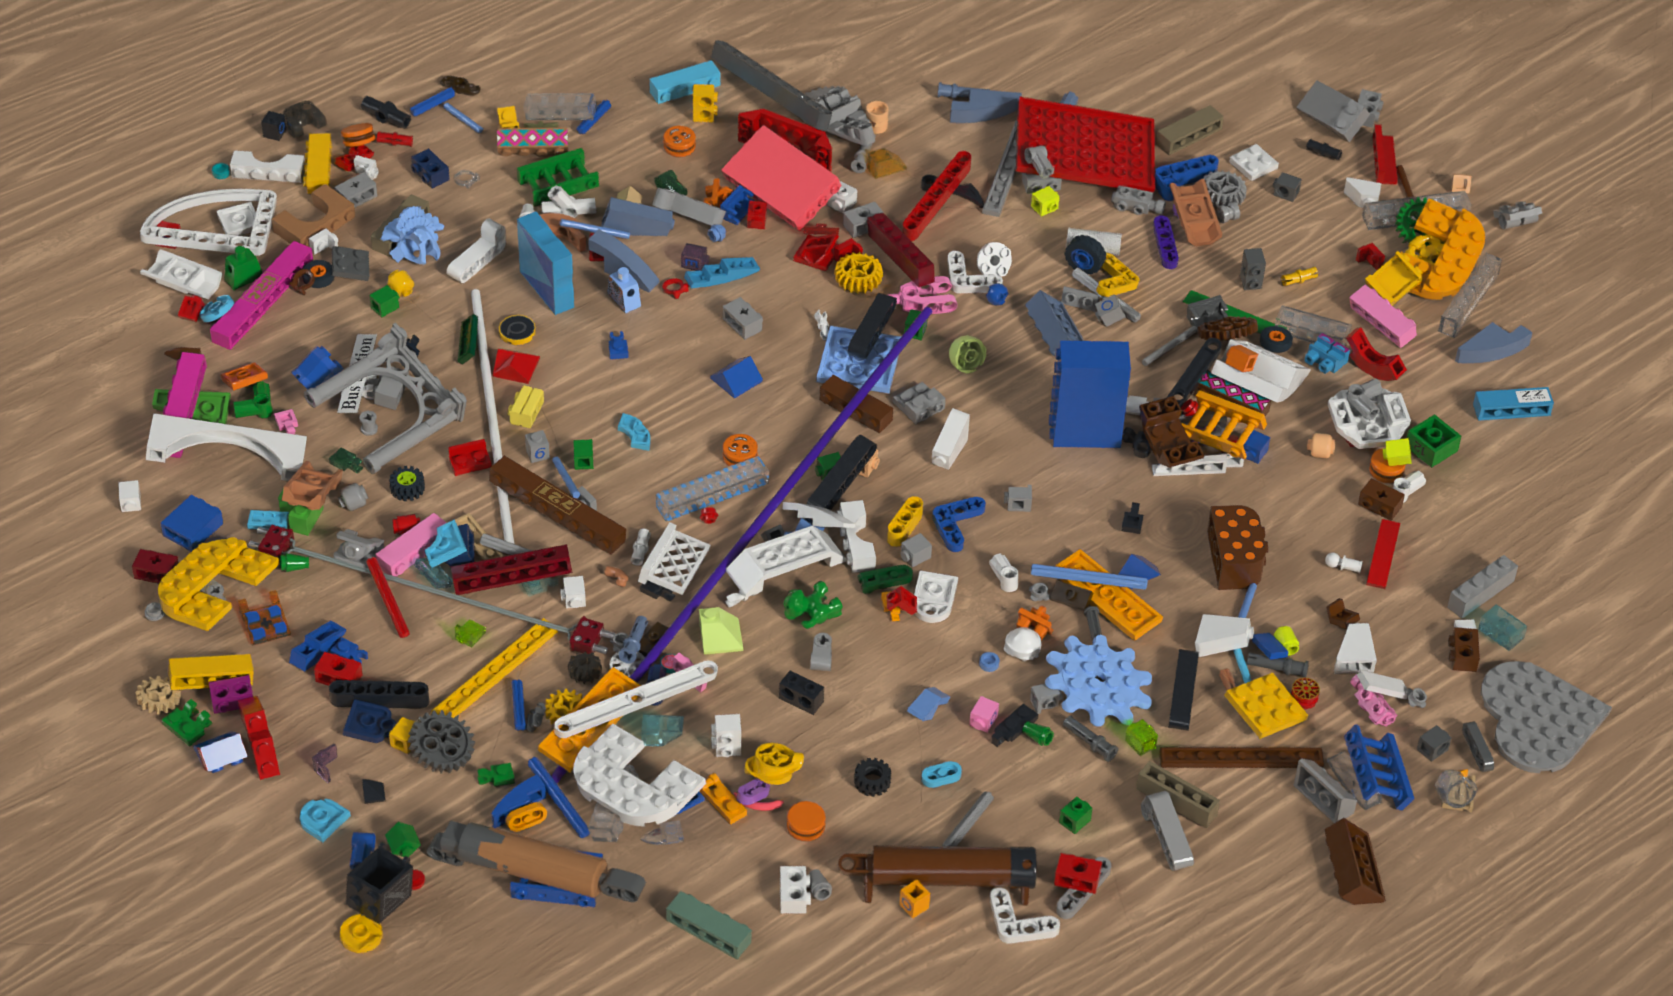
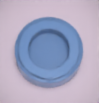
[979,652,1000,672]

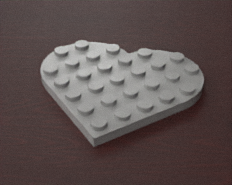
[1480,661,1612,773]

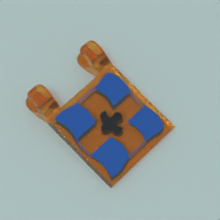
[238,590,291,646]

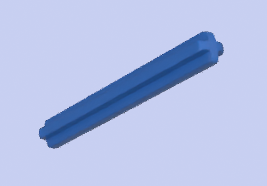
[528,757,590,839]

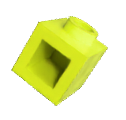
[1031,186,1060,217]
[1383,438,1412,466]

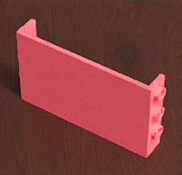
[721,125,842,231]

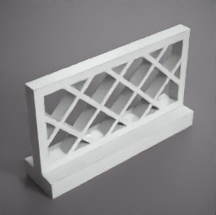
[638,522,711,595]

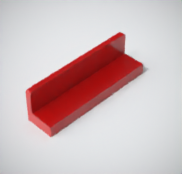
[1372,124,1398,185]

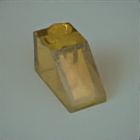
[868,148,907,179]

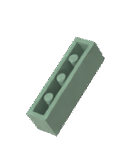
[666,891,752,960]

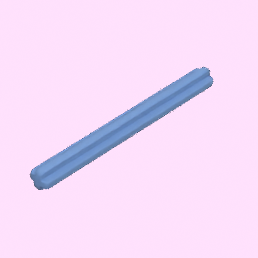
[1031,564,1148,590]

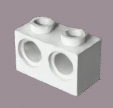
[780,866,811,913]

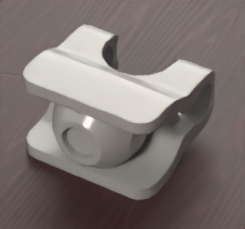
[333,529,384,568]

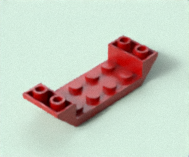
[738,109,832,172]

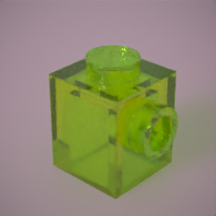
[1125,719,1158,756]

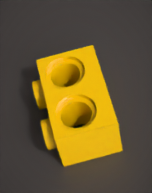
[693,84,718,122]

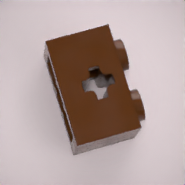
[1358,478,1405,521]

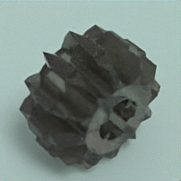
[568,650,602,685]

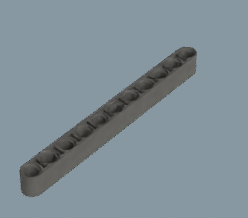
[711,40,832,131]

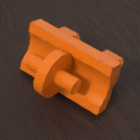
[704,178,733,208]
[1016,605,1054,640]

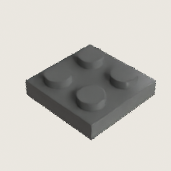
[332,246,369,281]

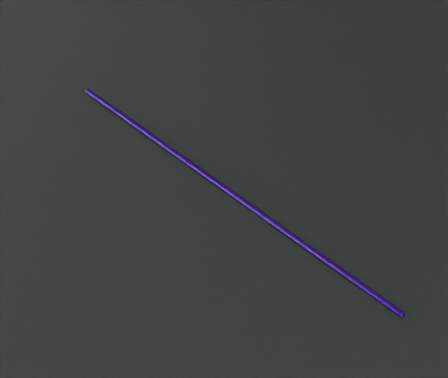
[551,307,932,784]

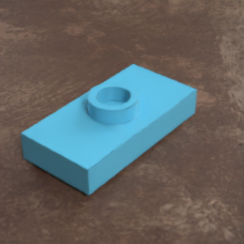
[247,510,289,529]

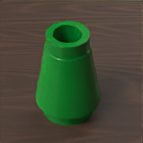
[280,553,309,572]
[1023,721,1054,746]

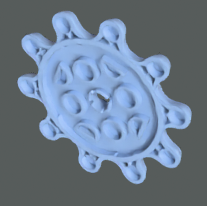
[1045,635,1152,727]

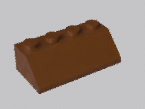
[1324,818,1386,905]

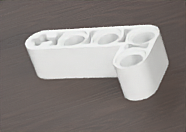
[446,218,506,283]

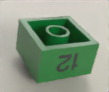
[1407,414,1461,468]

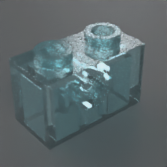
[1478,604,1527,651]

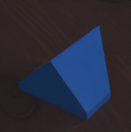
[1118,554,1161,589]

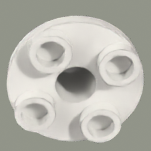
[977,242,1012,277]

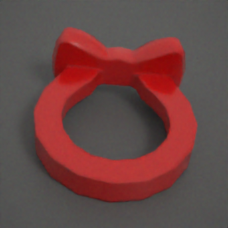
[662,278,689,299]

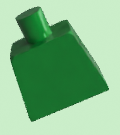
[224,246,263,290]

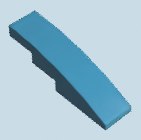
[684,257,760,288]

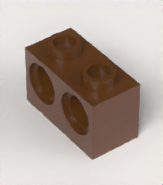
[1448,627,1480,672]

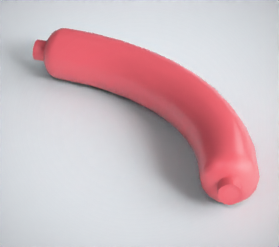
[733,792,784,811]

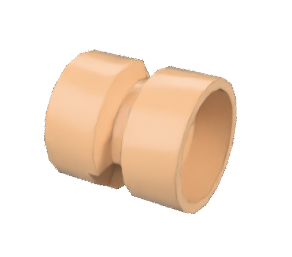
[866,101,888,134]

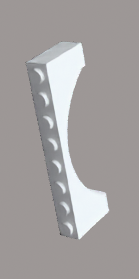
[146,414,307,481]

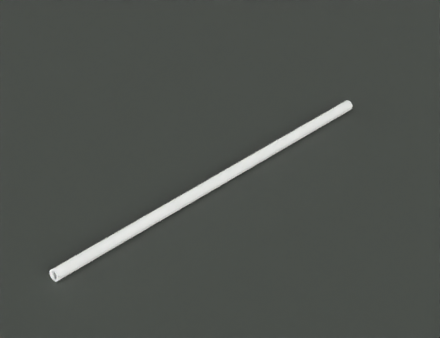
[471,289,514,544]

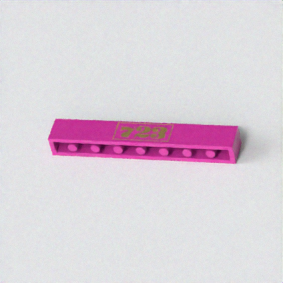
[210,241,313,350]

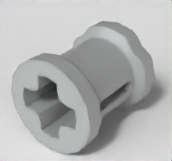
[359,411,378,436]

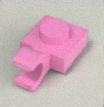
[274,409,298,435]

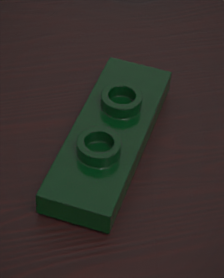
[457,314,478,365]

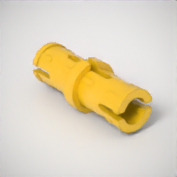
[1281,267,1318,286]

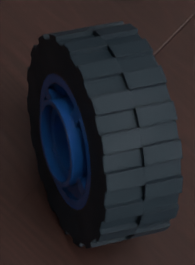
[1065,235,1106,275]

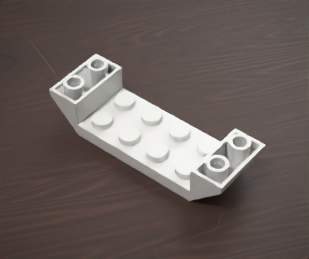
[726,526,846,597]

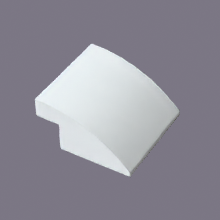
[1211,339,1311,403]

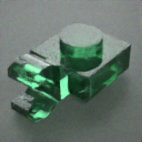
[329,447,363,473]

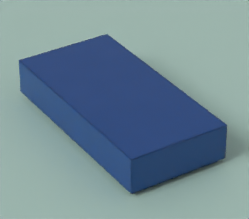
[1252,633,1288,660]

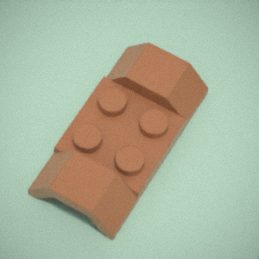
[1170,179,1222,247]

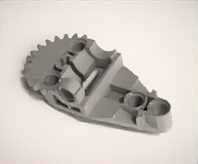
[804,86,875,145]

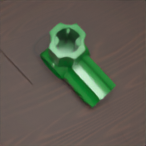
[234,381,273,419]

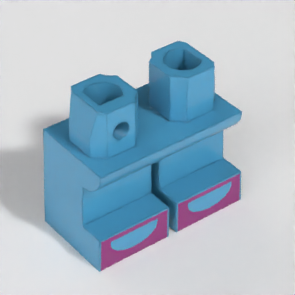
[1304,333,1350,374]

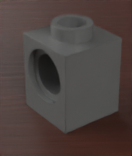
[1273,172,1302,202]
[1417,725,1452,762]

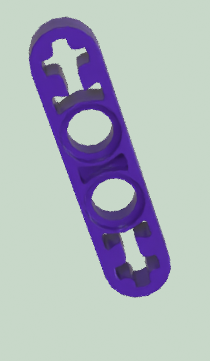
[1153,215,1179,269]

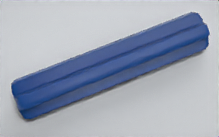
[410,88,455,117]
[577,100,612,134]
[511,679,526,731]

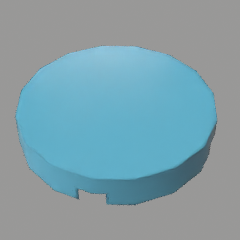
[200,295,234,322]

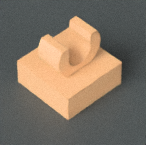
[1451,173,1472,193]

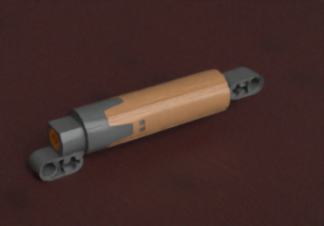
[427,821,646,902]

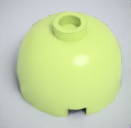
[949,335,986,373]

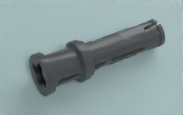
[1247,652,1309,678]
[1063,716,1118,762]

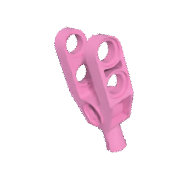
[887,276,957,314]

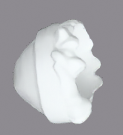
[1004,627,1042,662]

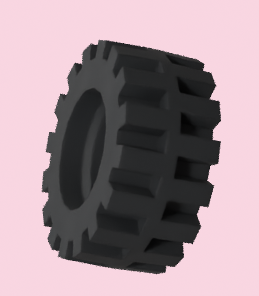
[854,758,891,797]

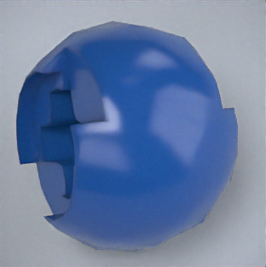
[986,283,1009,306]

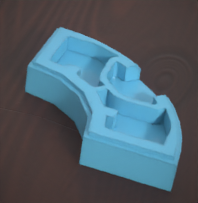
[618,413,651,451]

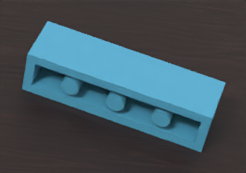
[649,60,720,104]

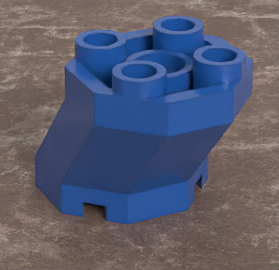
[291,346,344,390]

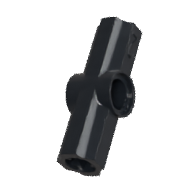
[361,96,411,129]

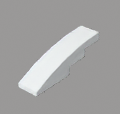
[783,502,855,528]

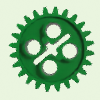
[1395,197,1445,246]

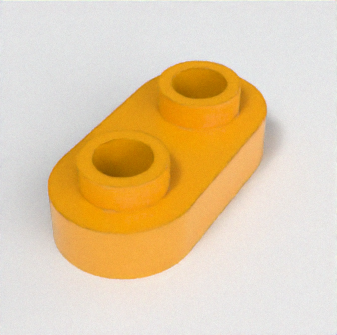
[505,802,547,832]

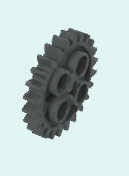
[408,710,475,774]

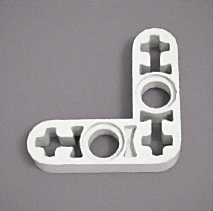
[947,251,1003,293]
[990,887,1060,944]

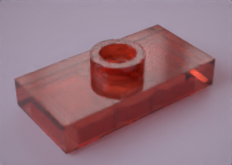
[803,224,839,235]

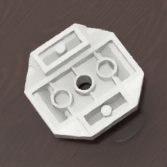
[1328,388,1411,449]

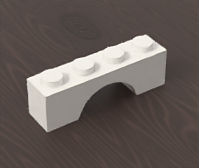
[230,151,305,183]
[837,500,876,573]

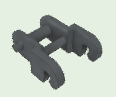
[526,702,546,732]

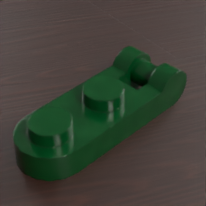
[857,565,913,594]

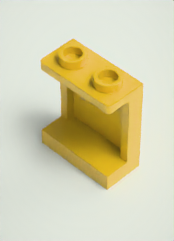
[1365,251,1422,306]

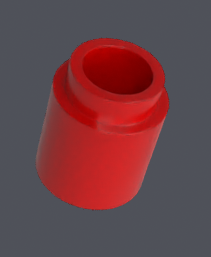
[392,514,420,536]

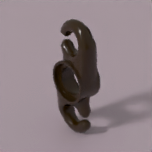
[441,75,481,96]

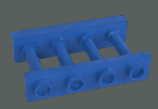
[1344,724,1415,811]

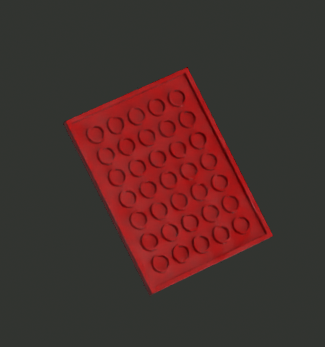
[1016,96,1155,194]

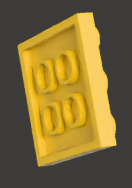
[1224,673,1308,739]

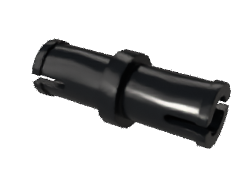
[1306,139,1342,161]

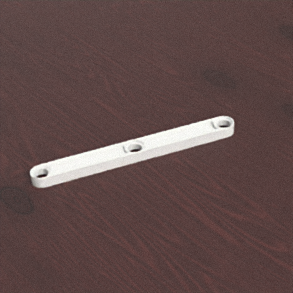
[554,660,718,738]

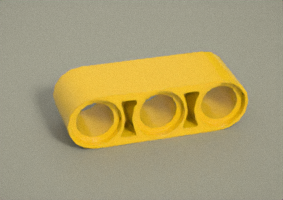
[887,496,923,547]

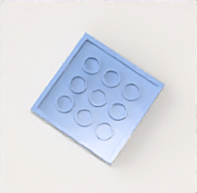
[816,326,901,393]

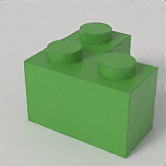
[278,488,324,536]

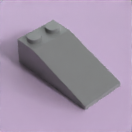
[1296,80,1370,142]

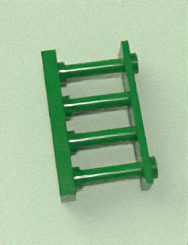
[517,148,599,207]

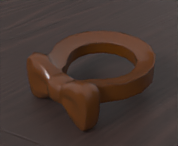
[289,269,315,295]

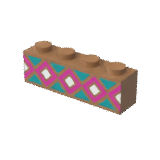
[497,128,568,156]

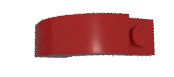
[1346,327,1407,381]

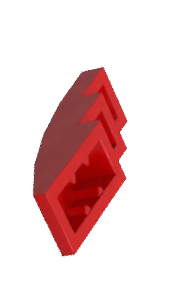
[1366,519,1401,589]

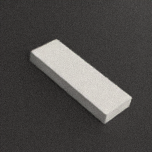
[1357,670,1408,699]

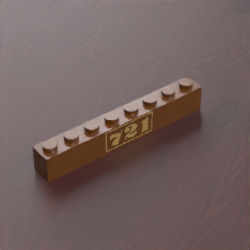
[489,455,627,555]

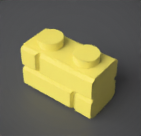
[508,385,544,428]

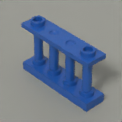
[510,851,603,907]

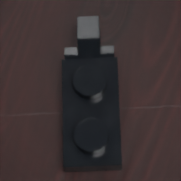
[991,703,1039,747]

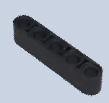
[848,293,897,359]
[807,435,877,511]
[1168,649,1199,731]
[329,680,430,709]

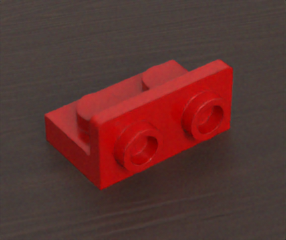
[448,439,492,476]

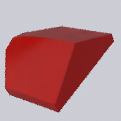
[799,234,839,265]

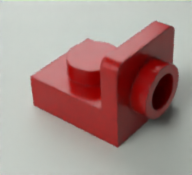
[834,238,863,262]
[1356,243,1385,270]
[178,295,205,322]
[887,586,917,615]

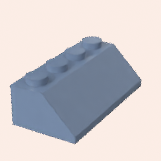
[1025,290,1084,356]

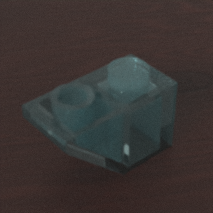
[641,714,684,747]

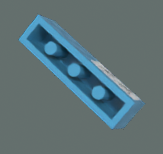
[1473,387,1554,421]

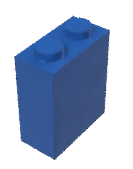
[161,494,223,552]

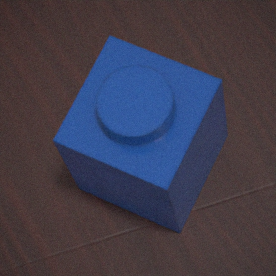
[1243,430,1270,464]

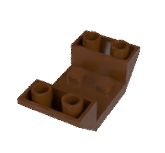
[1139,396,1205,468]

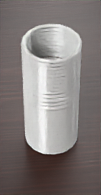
[1066,228,1122,256]

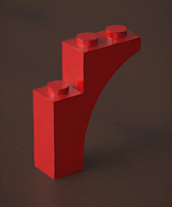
[238,696,280,780]

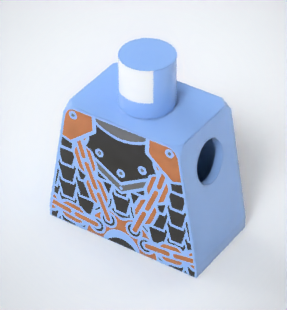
[607,267,641,313]

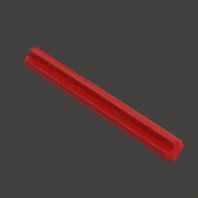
[366,557,410,638]

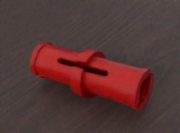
[377,131,413,147]

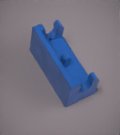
[720,185,754,225]

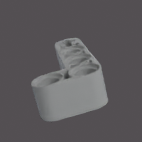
[652,188,726,226]
[1141,790,1194,871]

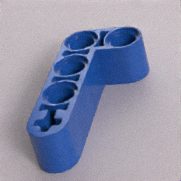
[1155,155,1219,201]

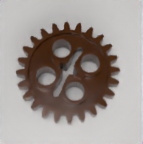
[1198,316,1258,341]

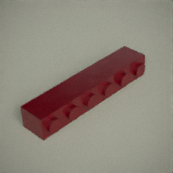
[867,213,935,287]

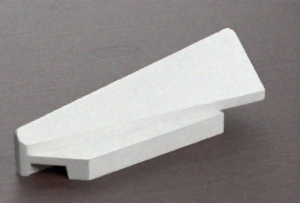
[1152,453,1244,476]

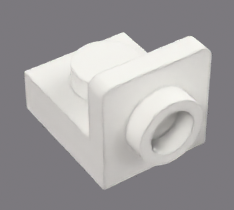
[354,155,378,180]
[309,229,338,255]

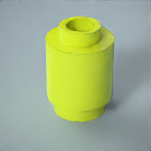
[1274,626,1299,656]

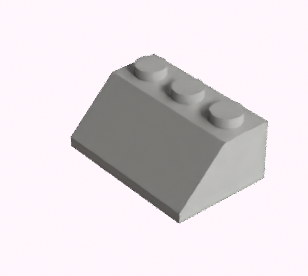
[1294,759,1357,823]

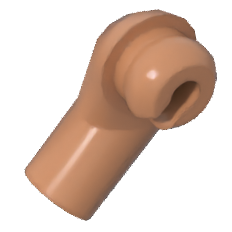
[605,566,629,587]

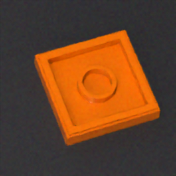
[221,362,268,391]

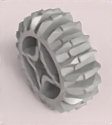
[1203,169,1247,208]

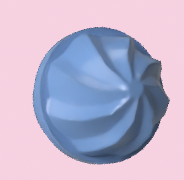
[708,225,726,242]

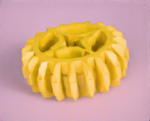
[834,252,883,294]

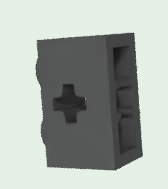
[1240,248,1266,290]

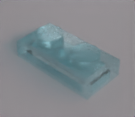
[414,558,453,589]

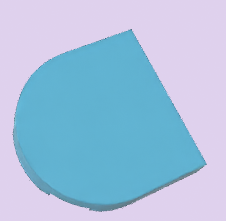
[300,799,351,843]

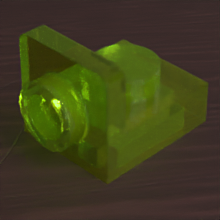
[455,619,486,648]

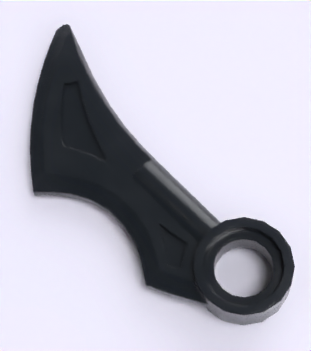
[921,174,984,208]

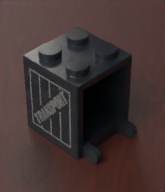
[346,842,413,924]

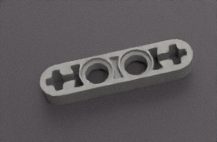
[1056,857,1111,919]

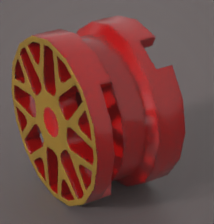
[1291,677,1320,709]

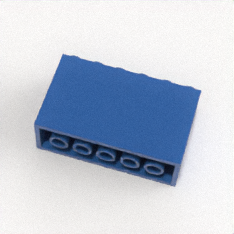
[1048,341,1131,448]

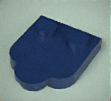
[343,699,397,743]

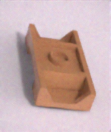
[282,461,343,510]

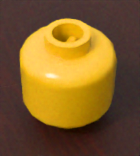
[387,270,414,297]

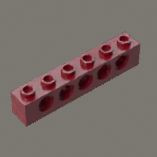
[451,544,573,595]

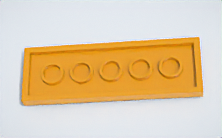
[1056,549,1163,641]
[538,667,641,772]

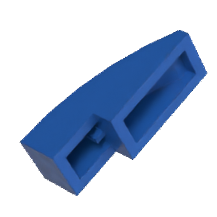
[289,620,346,672]
[491,774,546,828]

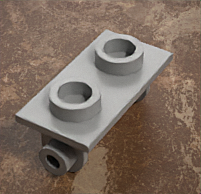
[1061,286,1100,312]

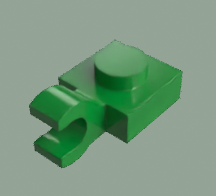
[477,763,515,787]

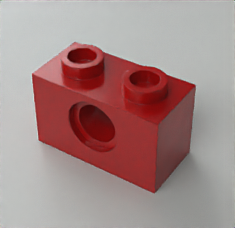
[314,652,363,686]
[1054,853,1102,894]

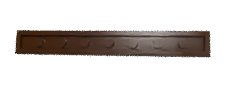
[1159,747,1324,768]

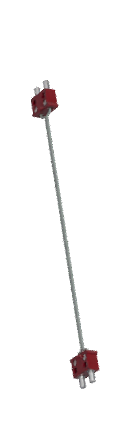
[248,525,615,656]

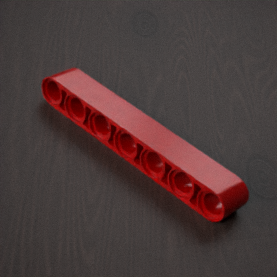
[902,151,972,241]

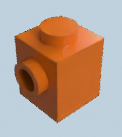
[1225,345,1258,373]

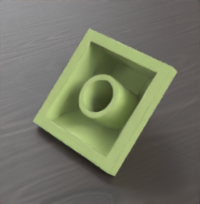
[699,607,743,655]

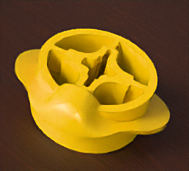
[744,743,804,785]

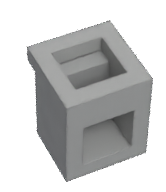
[1004,485,1032,512]
[1030,684,1063,714]

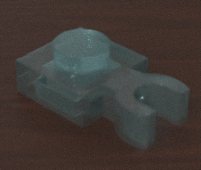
[521,577,558,597]

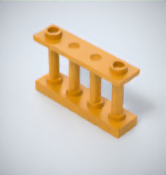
[1181,390,1267,459]

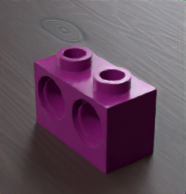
[209,675,253,714]

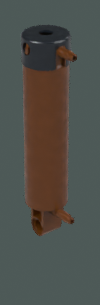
[838,845,1037,906]

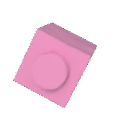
[969,696,999,733]

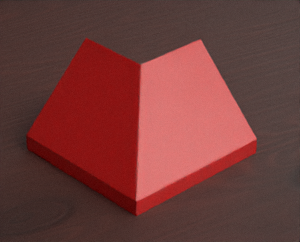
[493,348,540,384]

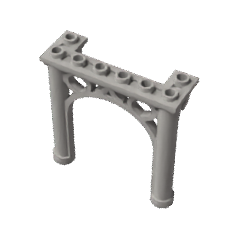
[304,323,467,474]

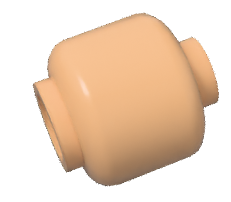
[1307,433,1335,459]

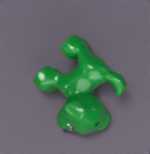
[784,581,843,629]

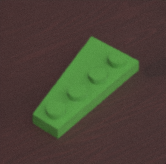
[152,389,231,424]

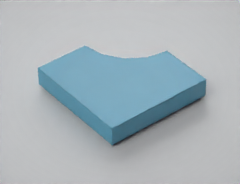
[424,520,467,568]

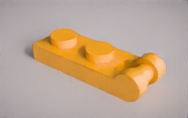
[699,773,747,825]

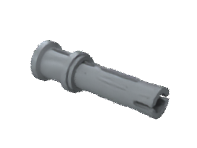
[851,134,876,173]

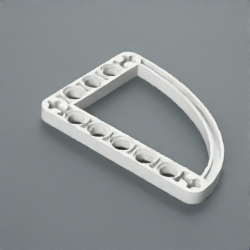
[140,189,277,255]

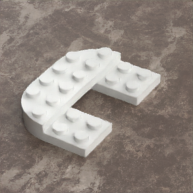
[574,724,706,826]

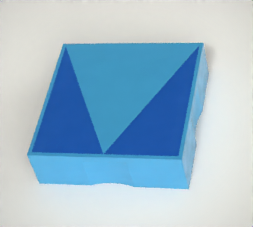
[517,211,574,315]

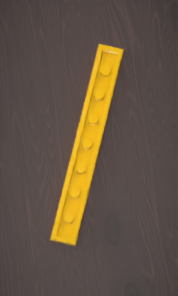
[431,618,558,718]

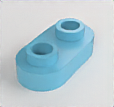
[922,761,962,788]

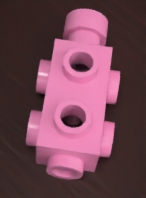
[1350,674,1398,727]

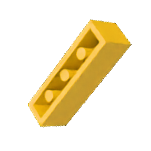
[303,133,332,194]
[168,654,254,690]

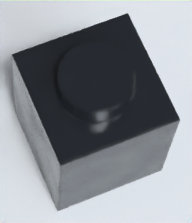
[261,111,286,141]

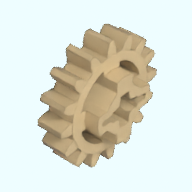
[136,676,181,714]

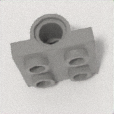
[1493,201,1542,230]

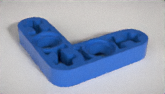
[932,497,986,552]

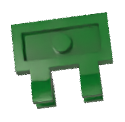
[162,699,212,747]

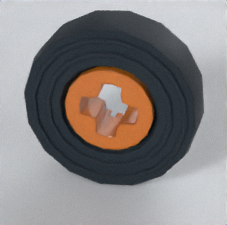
[302,260,335,288]
[1260,326,1293,353]

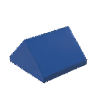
[710,356,763,399]

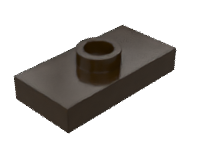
[1050,581,1094,610]
[638,622,669,657]

